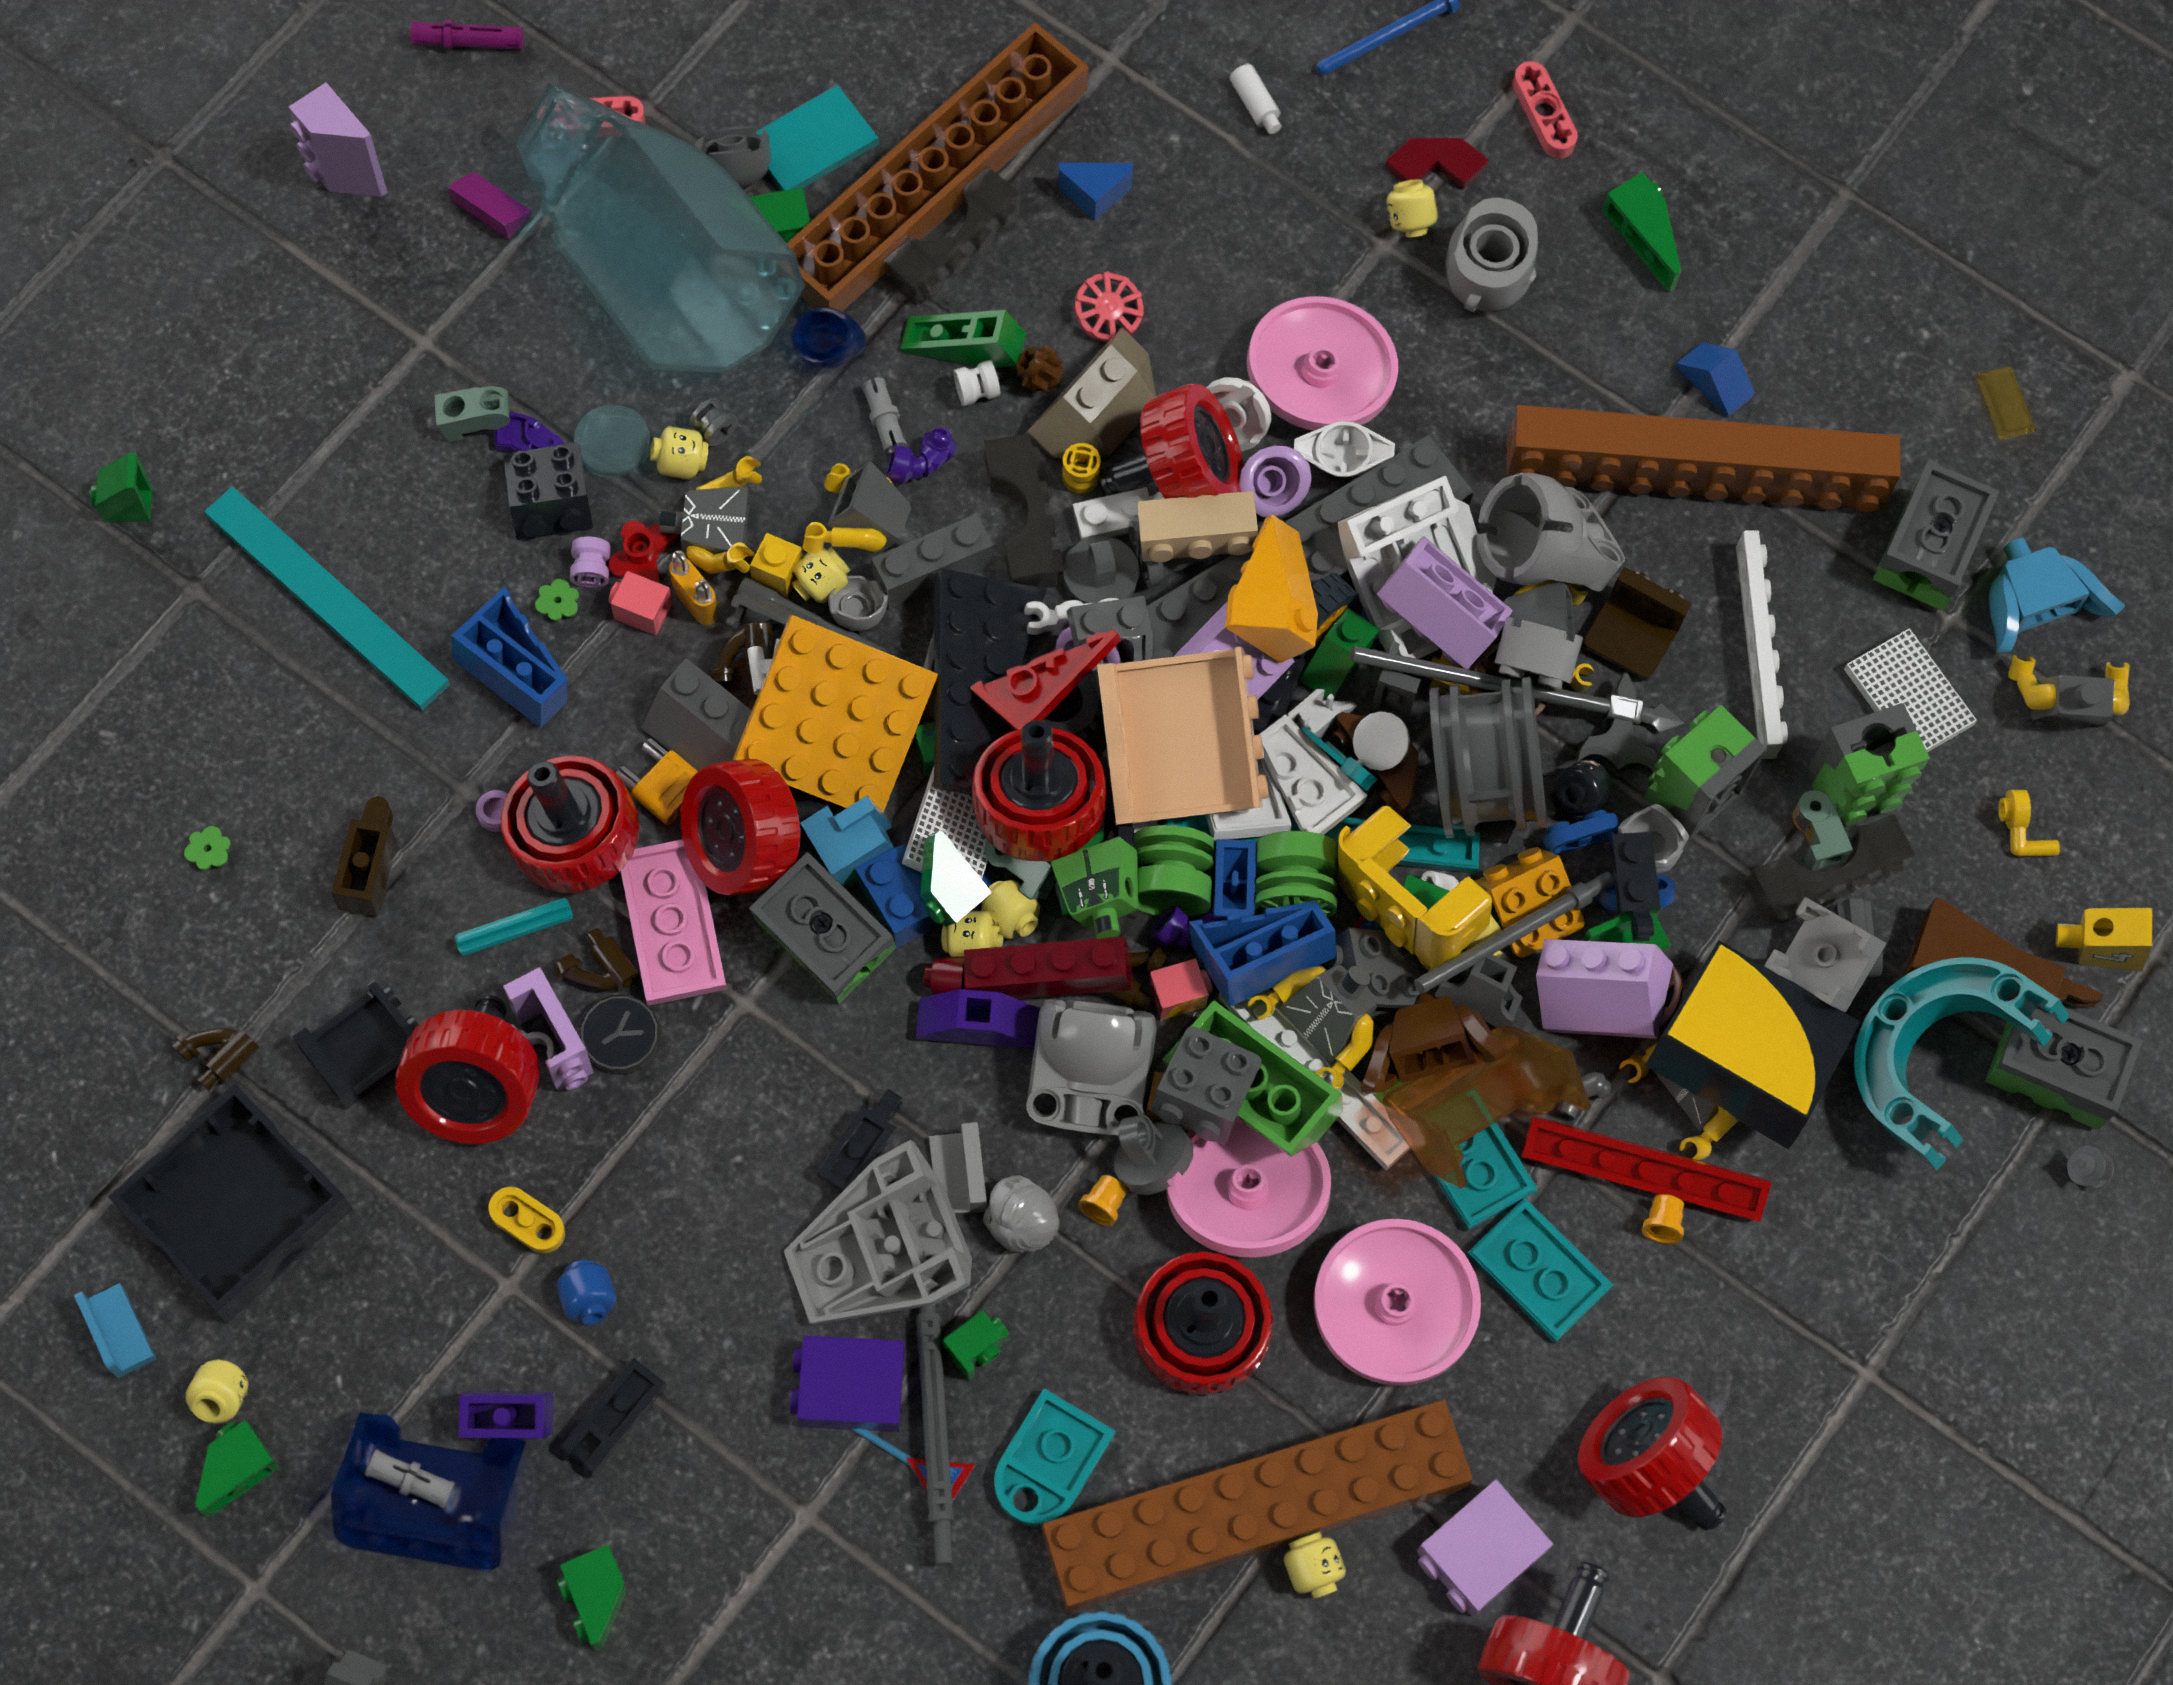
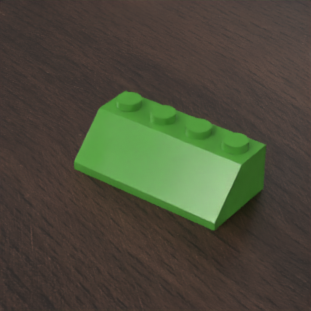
[1162,1000,1343,1157]

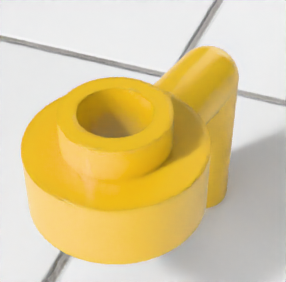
[1998,790,2060,856]

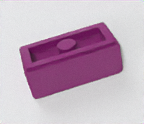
[448,172,532,240]

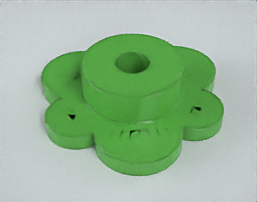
[535,579,579,621]
[184,826,231,871]

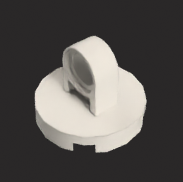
[1207,377,1271,452]

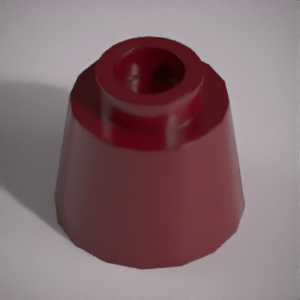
[924,956,966,995]

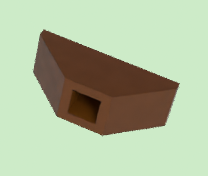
[1332,712,1419,819]

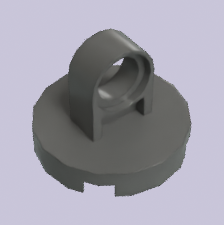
[1063,536,1139,604]
[1114,1115,1194,1195]

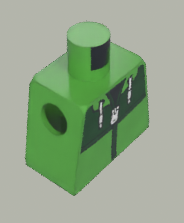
[1051,837,1138,939]

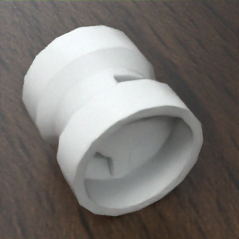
[953,360,1000,406]

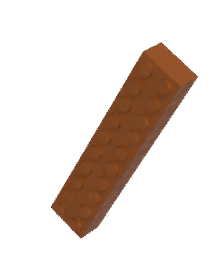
[775,22,1089,323]
[1505,405,1900,512]
[1042,1400,1473,1614]

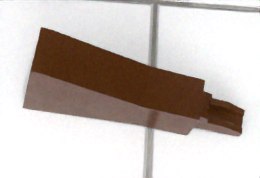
[1903,897,2103,1007]

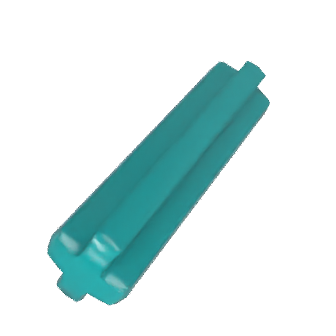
[455,898,573,956]

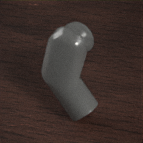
[1556,1071,1611,1121]

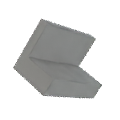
[929,1122,987,1215]

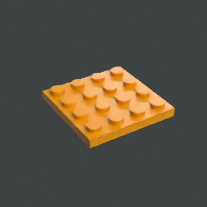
[733,615,938,813]

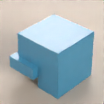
[800,796,895,889]

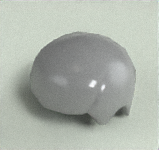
[828,576,888,631]

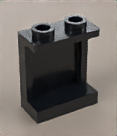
[292,979,419,1109]

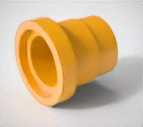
[1078,1175,1127,1226]
[1642,1194,1684,1244]

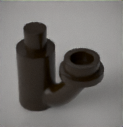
[707,623,773,683]
[553,928,641,991]
[1101,947,1169,1011]
[171,1028,260,1091]

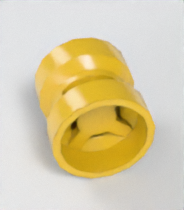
[1062,443,1101,494]

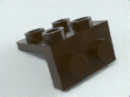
[1583,567,1693,680]

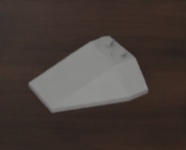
[784,1140,972,1325]

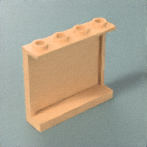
[1097,647,1269,825]

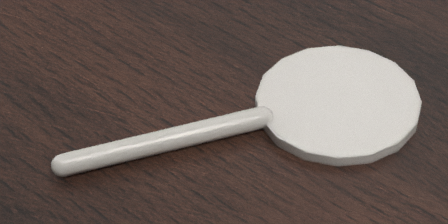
[1349,711,1410,779]

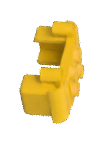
[1337,806,1492,971]

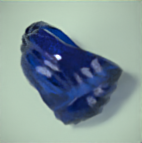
[791,307,866,369]

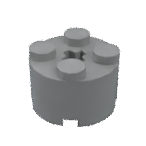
[1494,617,1583,690]

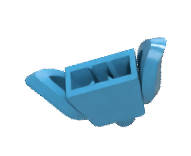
[1989,538,2125,654]

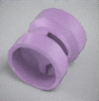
[570,537,611,588]

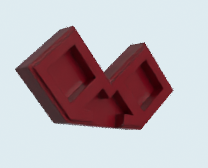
[1385,138,1489,190]

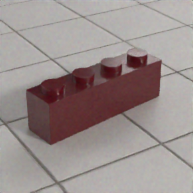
[964,936,1133,999]

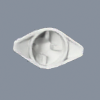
[1294,421,1395,478]

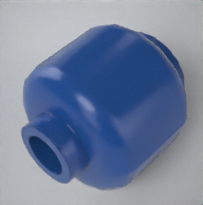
[557,1260,616,1325]

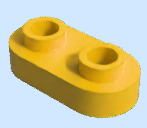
[489,1187,565,1254]

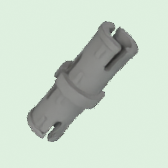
[862,377,907,455]
[365,1449,455,1508]

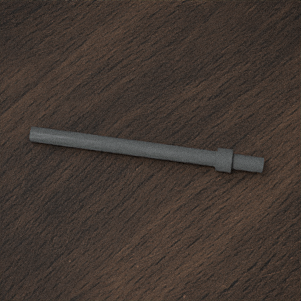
[1414,872,1614,994]

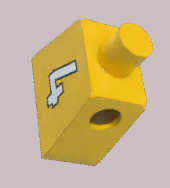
[2056,908,2152,971]

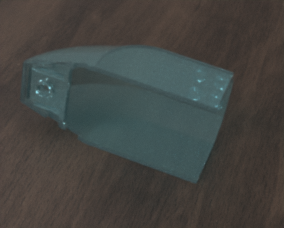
[516,83,805,373]

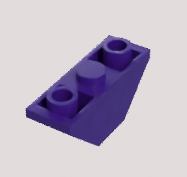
[916,989,1040,1049]

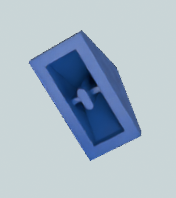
[1058,162,1133,220]
[1675,342,1755,418]
[1212,839,1256,918]

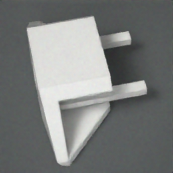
[1288,689,1357,743]

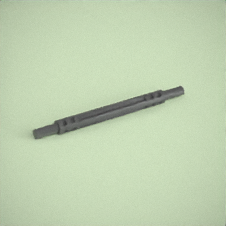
[915,1304,954,1566]

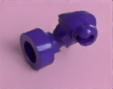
[886,427,956,485]
[1150,905,1227,951]

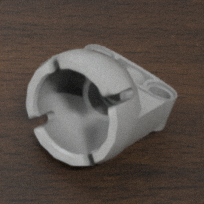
[1477,472,1625,591]
[1026,999,1157,1135]

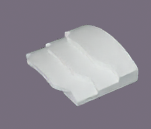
[1338,475,1497,659]

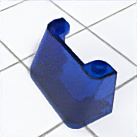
[331,1412,526,1571]

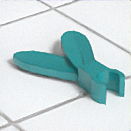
[1301,726,1377,791]

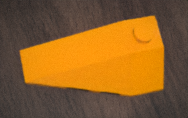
[1225,514,1318,663]

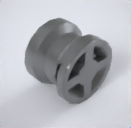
[689,398,738,447]

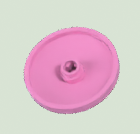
[1247,296,1398,431]
[1166,1117,1331,1258]
[1313,1219,1481,1386]

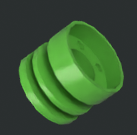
[1133,825,1216,918]
[1254,831,1338,919]

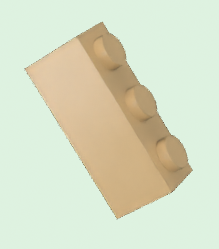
[1137,491,1258,562]

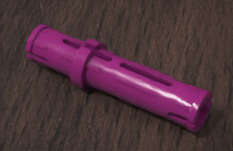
[410,20,524,51]

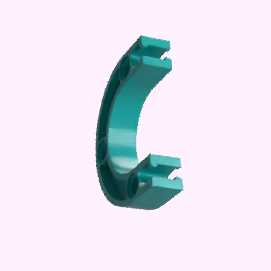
[1854,957,2070,1171]

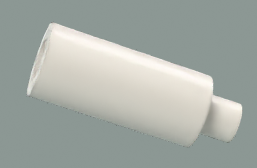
[1230,64,1281,134]

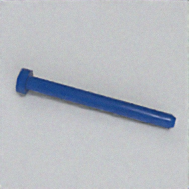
[1316,0,1460,75]

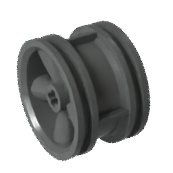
[1430,677,1547,839]

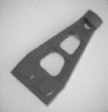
[1066,596,1153,704]

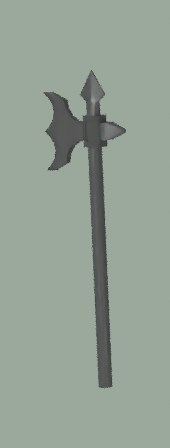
[1349,646,1684,772]

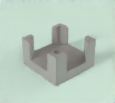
[1764,897,1886,1012]

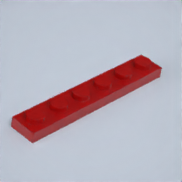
[1522,1115,1772,1222]

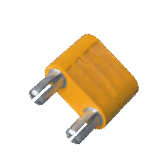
[669,551,718,626]
[616,739,698,826]

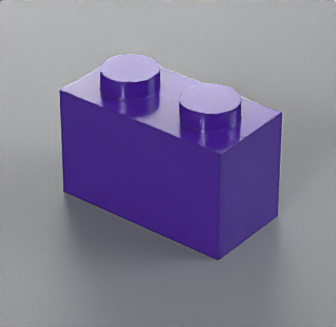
[459,1391,553,1438]

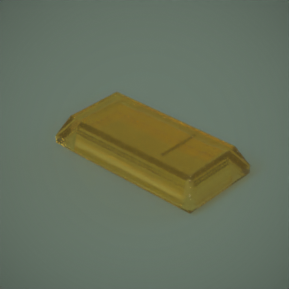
[1976,366,2037,440]

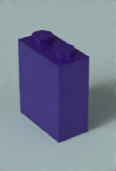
[790,1335,905,1432]

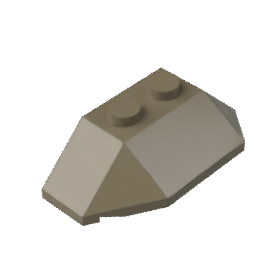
[1026,328,1156,459]

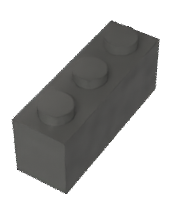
[871,514,994,609]

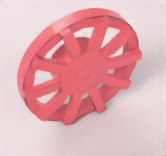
[1074,272,1144,342]

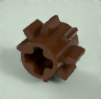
[1016,344,1063,393]

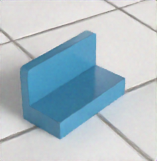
[74,1283,157,1378]

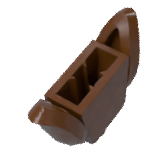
[1361,993,1508,1094]

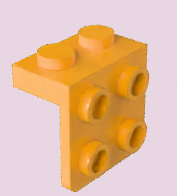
[1475,847,1585,958]

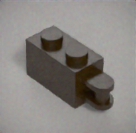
[331,796,397,917]

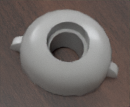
[1446,197,1538,312]

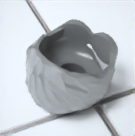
[1618,804,1689,875]
[983,1175,1060,1252]

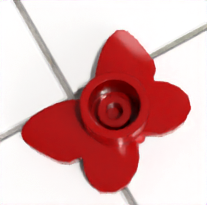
[609,520,680,584]

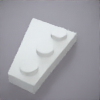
[1259,714,1367,835]

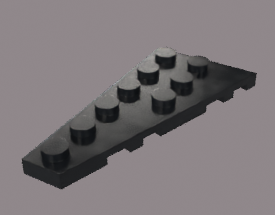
[934,568,1047,795]

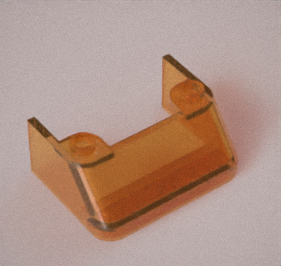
[1383,1026,1591,1189]

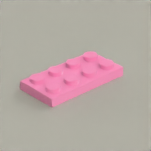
[621,839,727,1006]

